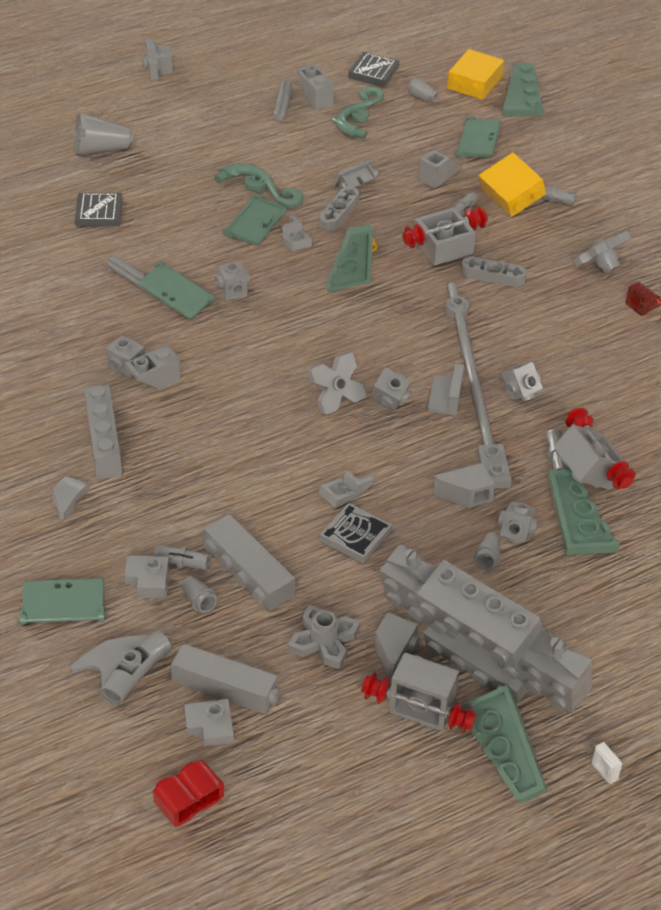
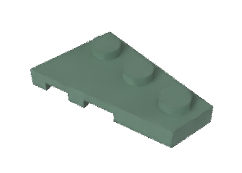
[325,224,373,292]

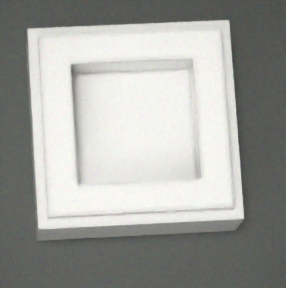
[592,742,622,784]

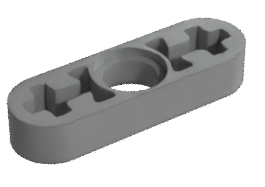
[320,187,359,231]
[461,256,527,287]

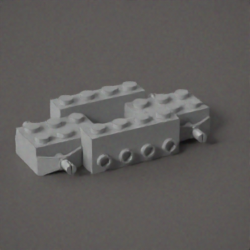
[380,544,592,714]

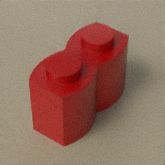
[153,760,224,827]

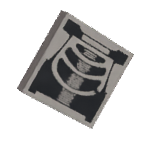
[319,503,392,564]

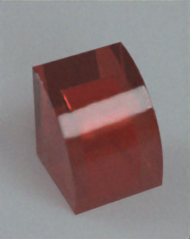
[625,283,661,316]

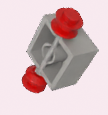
[402,206,488,265]
[554,408,635,490]
[361,652,477,734]

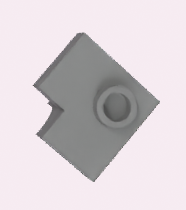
[142,38,173,81]
[124,556,170,599]
[184,699,234,747]

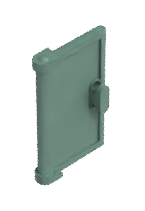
[455,116,502,159]
[223,193,287,246]
[138,260,216,320]
[19,578,105,625]

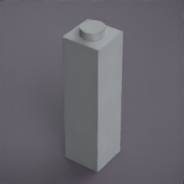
[171,644,281,714]

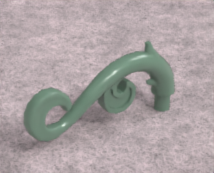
[331,86,384,139]
[214,163,303,208]

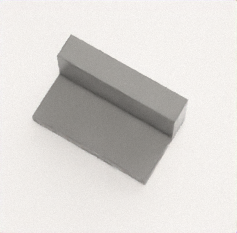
[428,364,464,415]

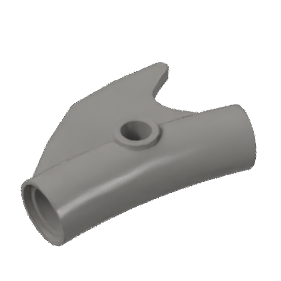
[70,631,172,706]

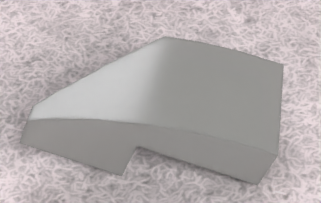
[282,215,312,252]
[319,471,374,508]
[52,476,89,520]

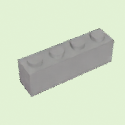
[84,384,122,479]
[203,514,295,611]

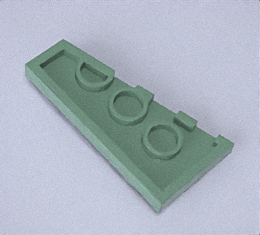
[502,63,543,116]
[548,469,620,555]
[461,685,548,804]

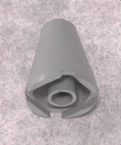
[75,113,133,155]

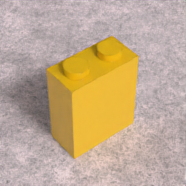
[447,49,504,100]
[478,152,546,217]

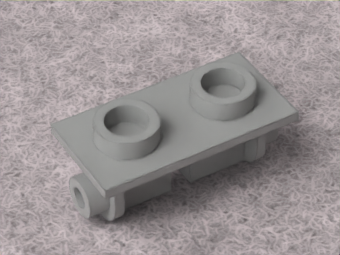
[333,159,378,190]

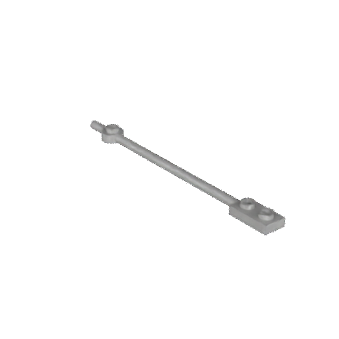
[445,282,512,489]

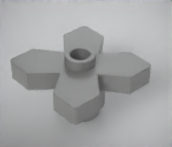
[573,231,631,273]
[307,352,366,415]
[289,605,360,669]

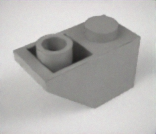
[297,64,334,110]
[419,150,461,189]
[125,345,181,389]
[433,463,495,508]
[375,612,420,681]

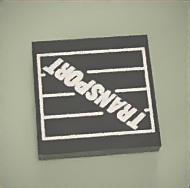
[348,52,399,87]
[75,193,122,226]

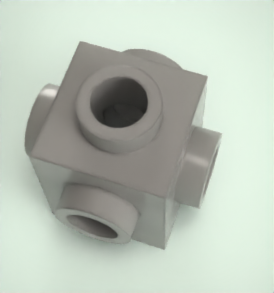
[215,261,250,301]
[106,335,145,378]
[501,361,543,401]
[370,367,411,411]
[498,501,538,543]

